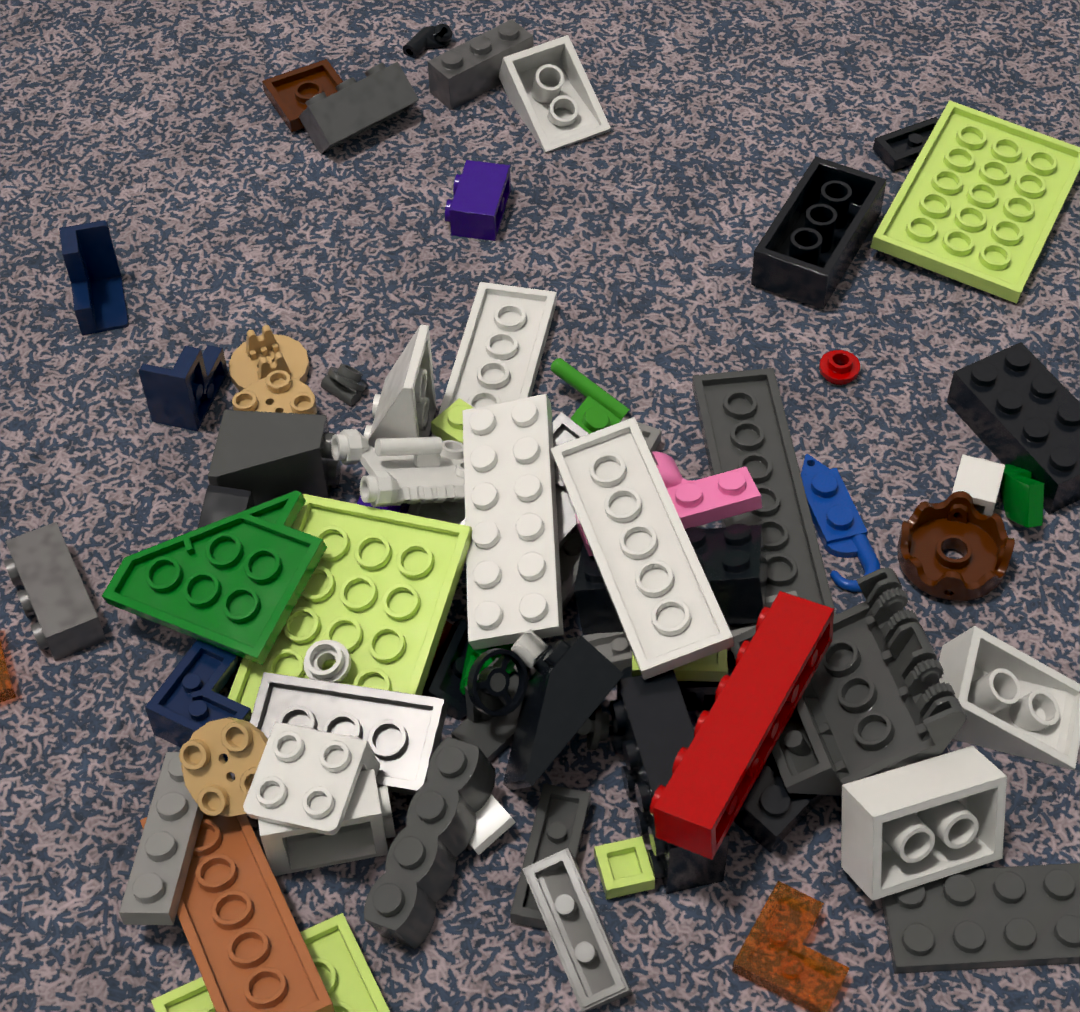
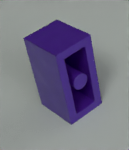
[445,160,511,241]

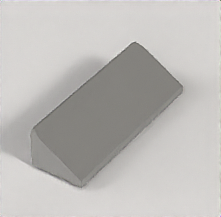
[522,848,633,1012]

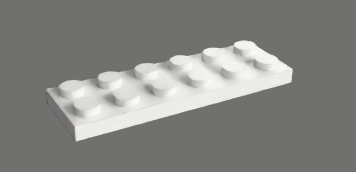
[462,394,564,650]
[550,417,735,680]

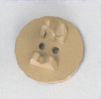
[229,325,310,391]
[232,370,317,414]
[179,717,268,817]

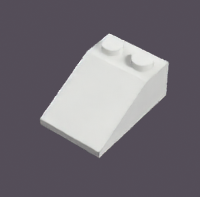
[499,35,611,153]
[364,325,436,447]
[939,626,1080,770]

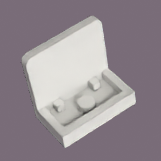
[243,722,380,835]

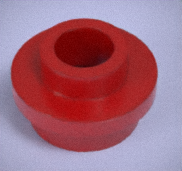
[819,350,860,385]

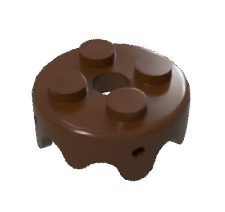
[897,491,1015,601]

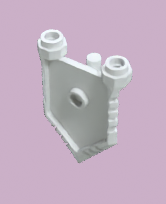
[331,429,465,507]

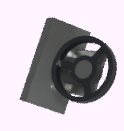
[451,648,528,763]

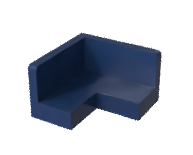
[59,220,129,336]
[138,345,228,431]
[145,640,252,762]

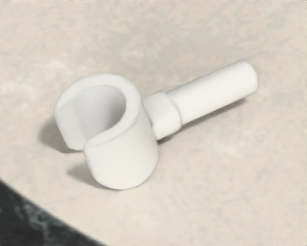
[511,629,548,672]

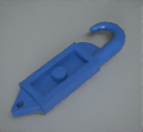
[801,454,881,592]

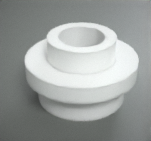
[304,640,351,683]

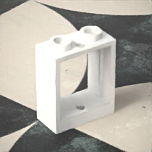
[258,769,396,876]

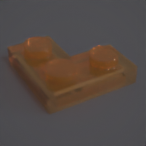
[732,881,850,1012]

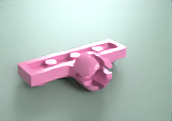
[575,451,762,556]

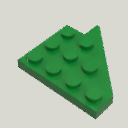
[102,490,327,666]

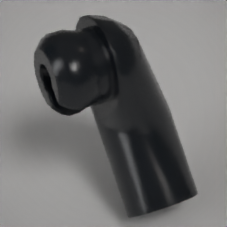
[403,24,453,59]

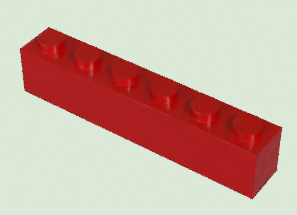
[650,591,834,860]

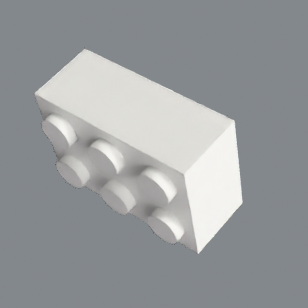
[841,746,1007,901]

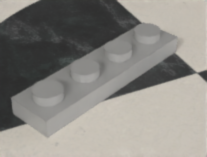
[119,752,204,925]

